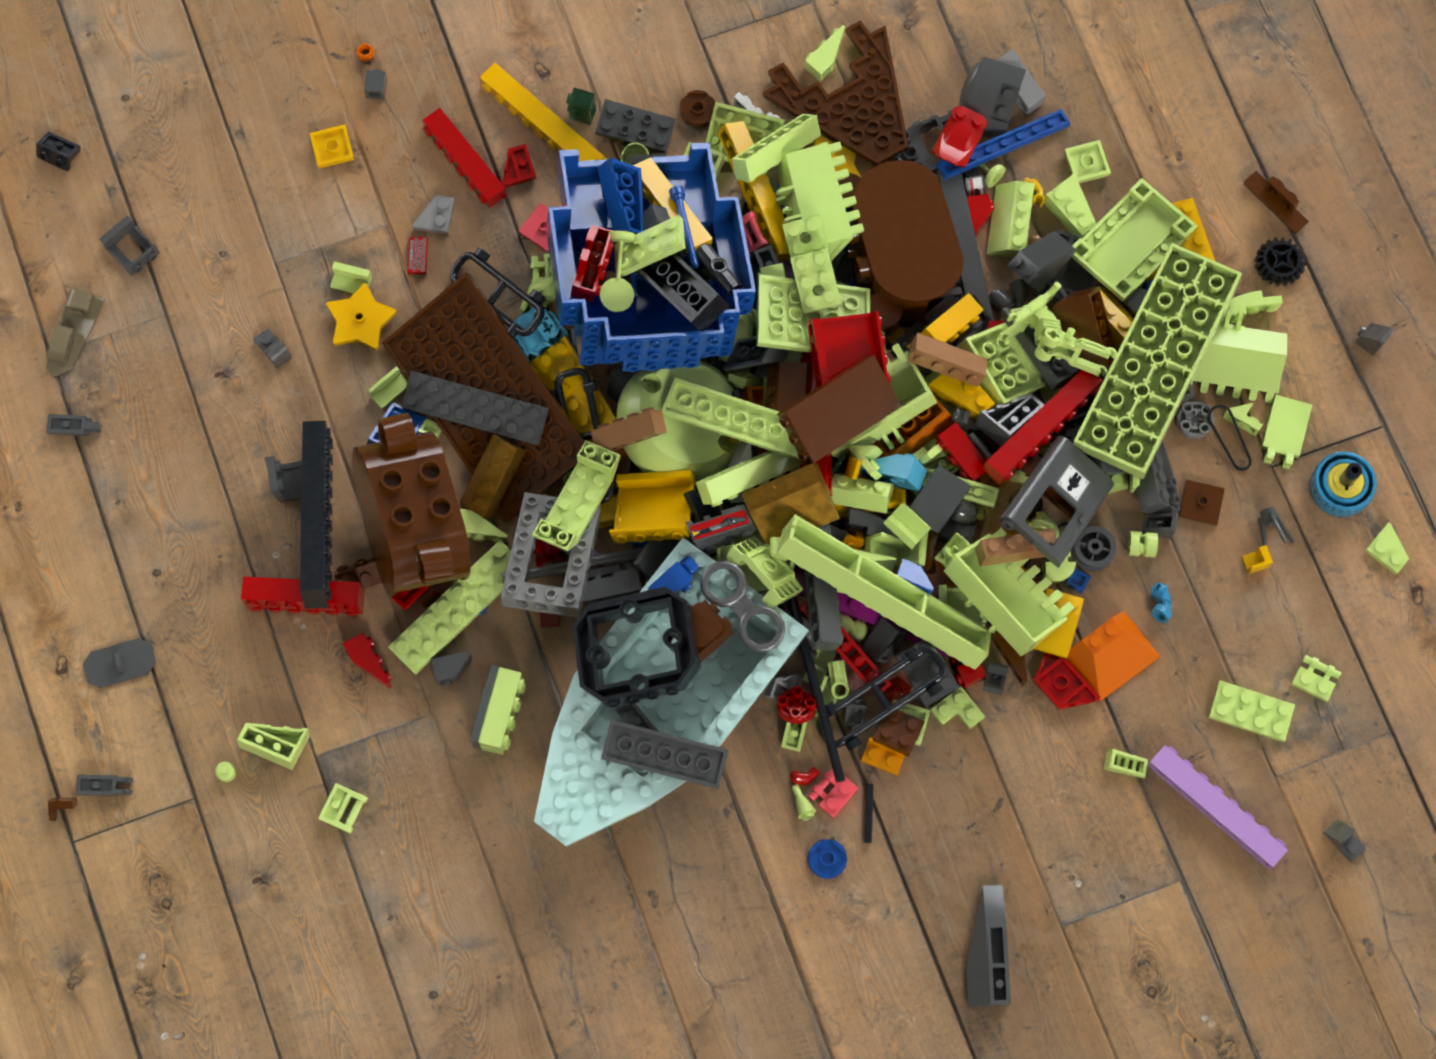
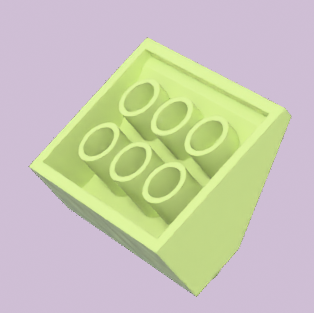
[957,322,1046,406]

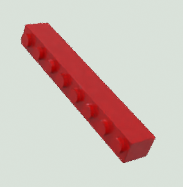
[983,370,1103,485]

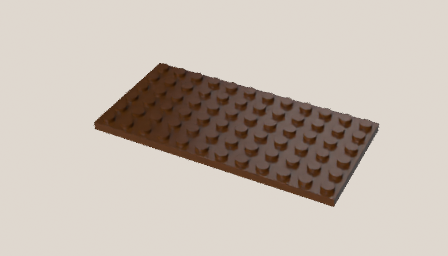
[382,272,585,522]

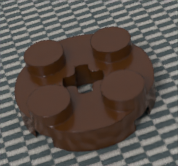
[680,90,715,127]

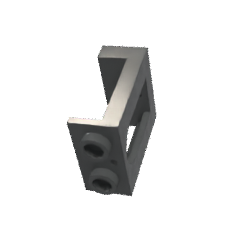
[99,215,160,276]

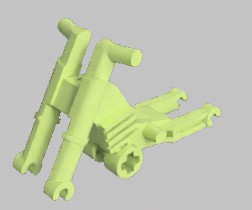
[998,282,1117,377]

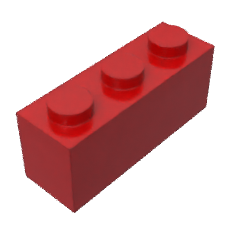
[934,422,986,481]

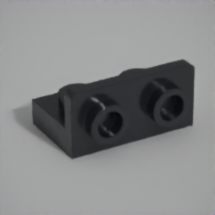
[36,131,81,171]

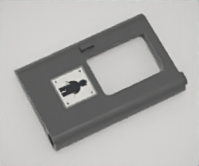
[1000,436,1114,568]

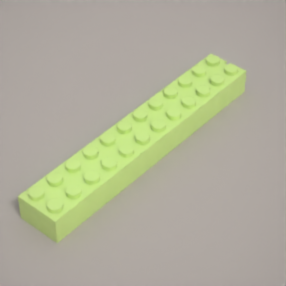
[777,514,991,670]

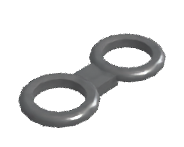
[700,561,785,652]

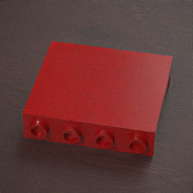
[807,311,891,388]

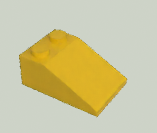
[1034,588,1084,659]

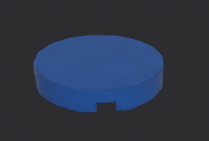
[808,839,847,879]

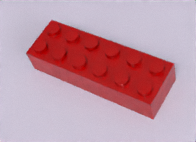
[241,576,365,617]

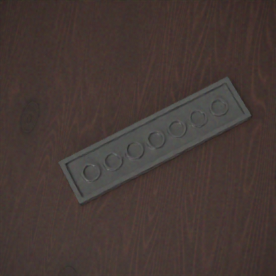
[401,371,549,445]

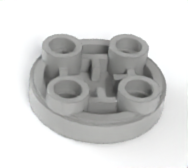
[1175,401,1214,439]

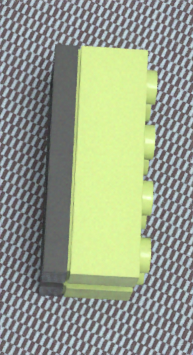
[470,665,526,755]

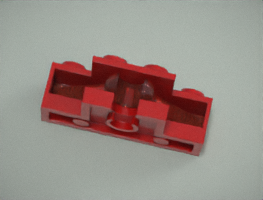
[570,225,615,303]

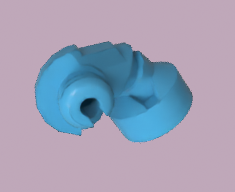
[1151,583,1172,623]

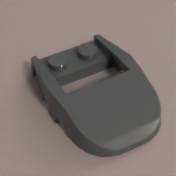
[893,110,952,172]

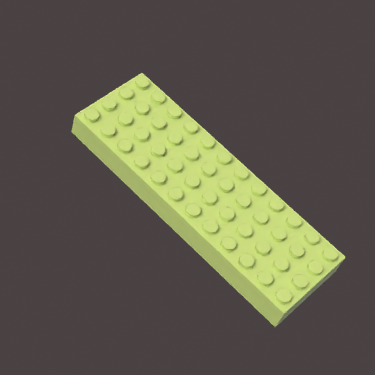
[1073,243,1242,479]

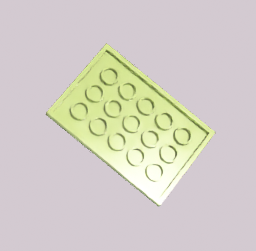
[756,274,870,353]

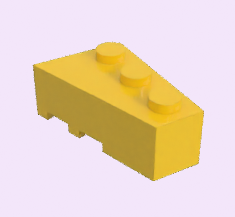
[929,374,995,421]

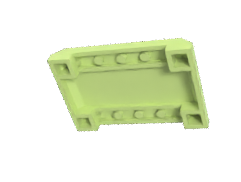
[1072,178,1197,302]

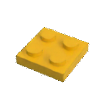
[309,124,354,169]

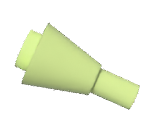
[791,784,816,821]

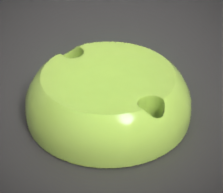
[616,360,744,486]

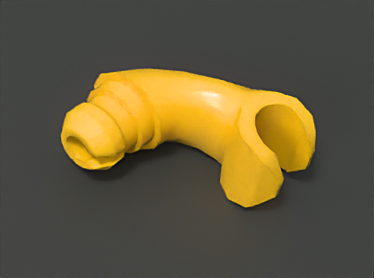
[1023,177,1045,208]

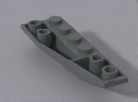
[1136,440,1181,514]
[966,885,1011,1007]

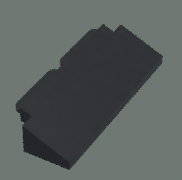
[890,294,992,378]

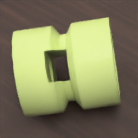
[1127,531,1158,558]

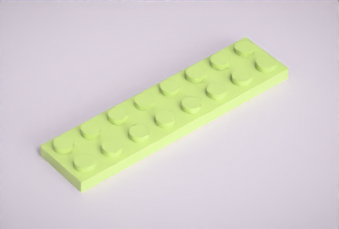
[662,378,800,460]
[388,540,511,675]

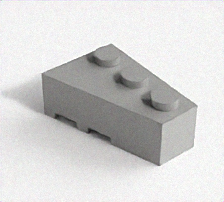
[997,49,1046,116]

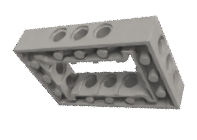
[501,492,602,618]

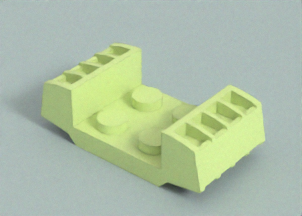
[726,535,803,608]

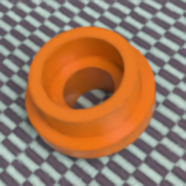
[356,43,375,61]

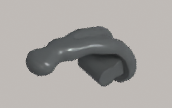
[951,407,987,435]

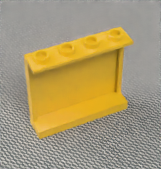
[609,470,696,543]

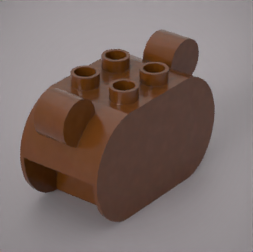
[838,160,964,337]
[352,413,471,597]

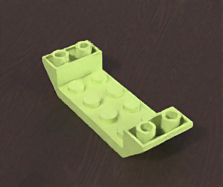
[532,440,620,551]

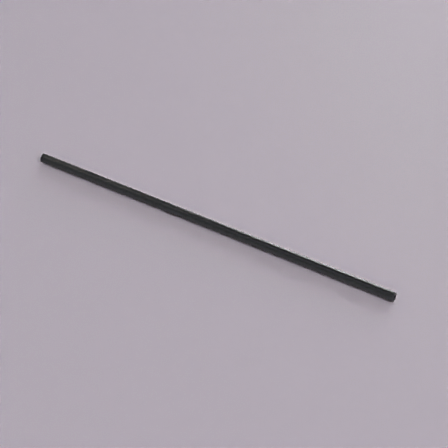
[731,389,845,783]

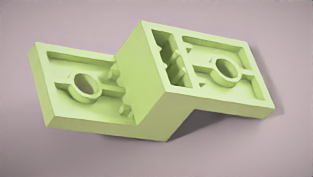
[782,215,842,314]

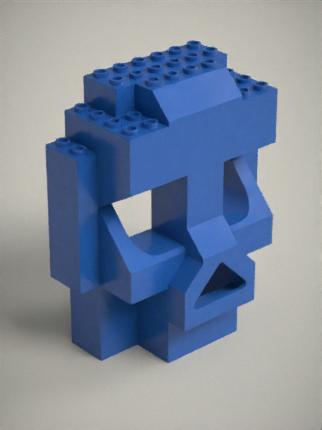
[546,143,756,372]

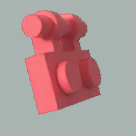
[808,769,859,819]

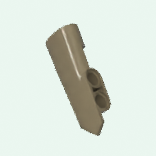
[46,289,105,377]

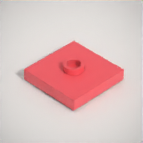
[519,203,549,253]

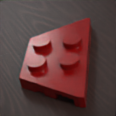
[1033,652,1101,710]

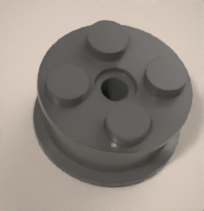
[1072,526,1116,572]

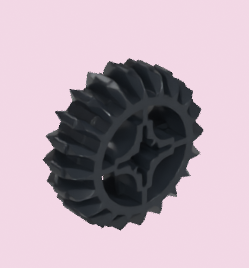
[1255,237,1306,287]

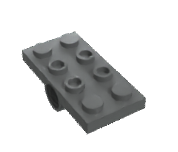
[595,99,676,153]

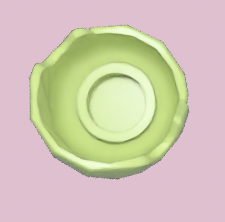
[620,143,649,164]

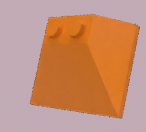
[1067,611,1161,702]

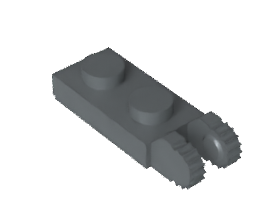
[76,775,133,796]

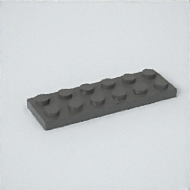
[601,720,728,789]

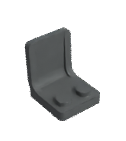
[265,456,302,503]

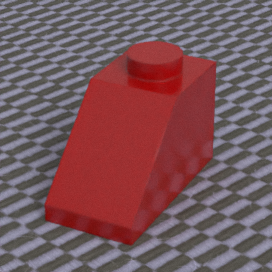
[967,194,994,237]

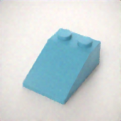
[860,453,927,492]

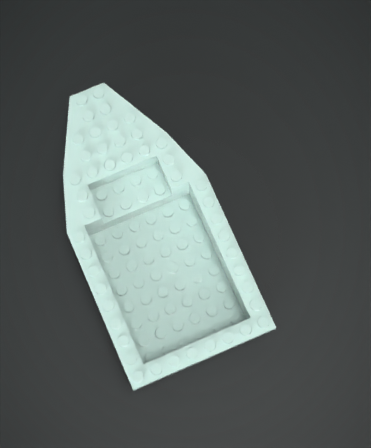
[534,538,809,847]

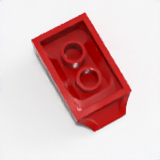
[931,106,988,168]

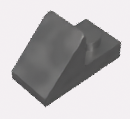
[1323,820,1366,863]

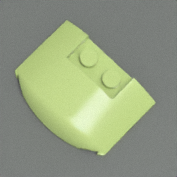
[705,102,785,163]

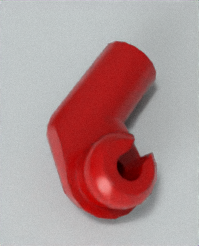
[790,766,820,785]

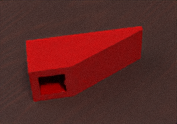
[343,632,392,688]

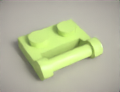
[318,783,368,834]

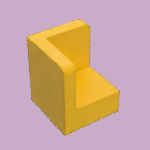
[1242,545,1273,574]

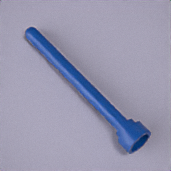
[669,186,699,269]

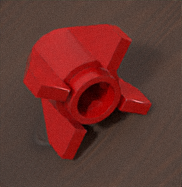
[533,538,566,567]

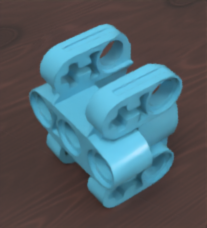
[507,307,568,362]

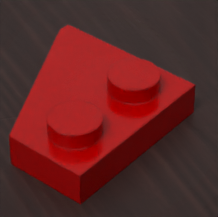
[501,144,537,188]

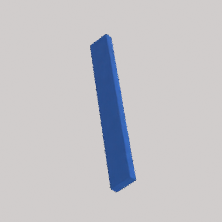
[935,109,1071,180]

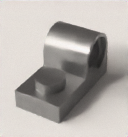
[254,328,292,369]

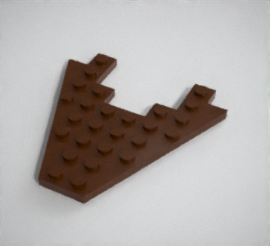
[763,20,908,166]

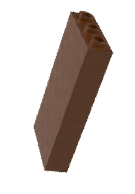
[777,355,901,465]

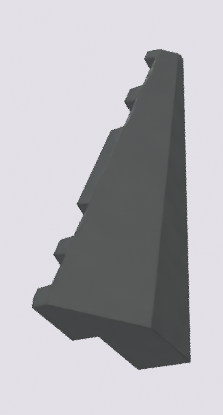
[1000,307,1081,392]

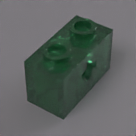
[566,87,597,125]

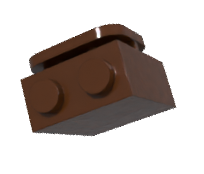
[675,600,734,663]

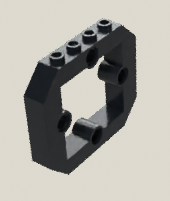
[572,587,701,708]

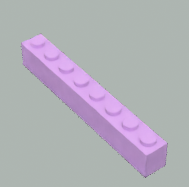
[1147,745,1288,870]

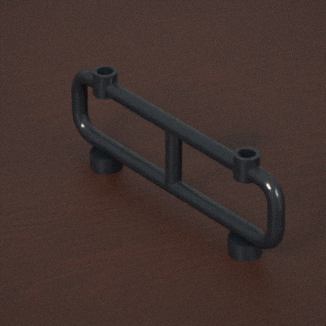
[450,247,546,337]
[550,367,617,504]
[816,646,947,752]

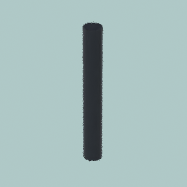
[864,784,874,844]

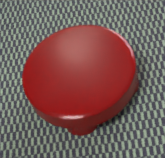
[776,686,816,724]

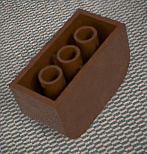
[1051,286,1116,368]

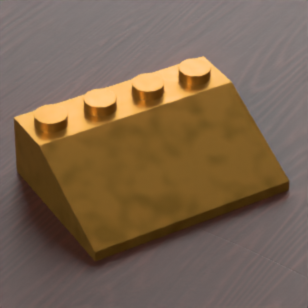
[742,463,840,545]

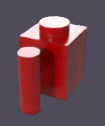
[950,657,987,689]

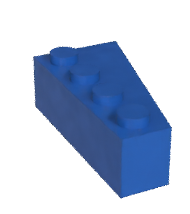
[597,158,644,235]

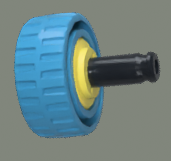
[1309,451,1377,517]

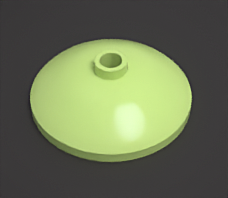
[520,276,556,315]

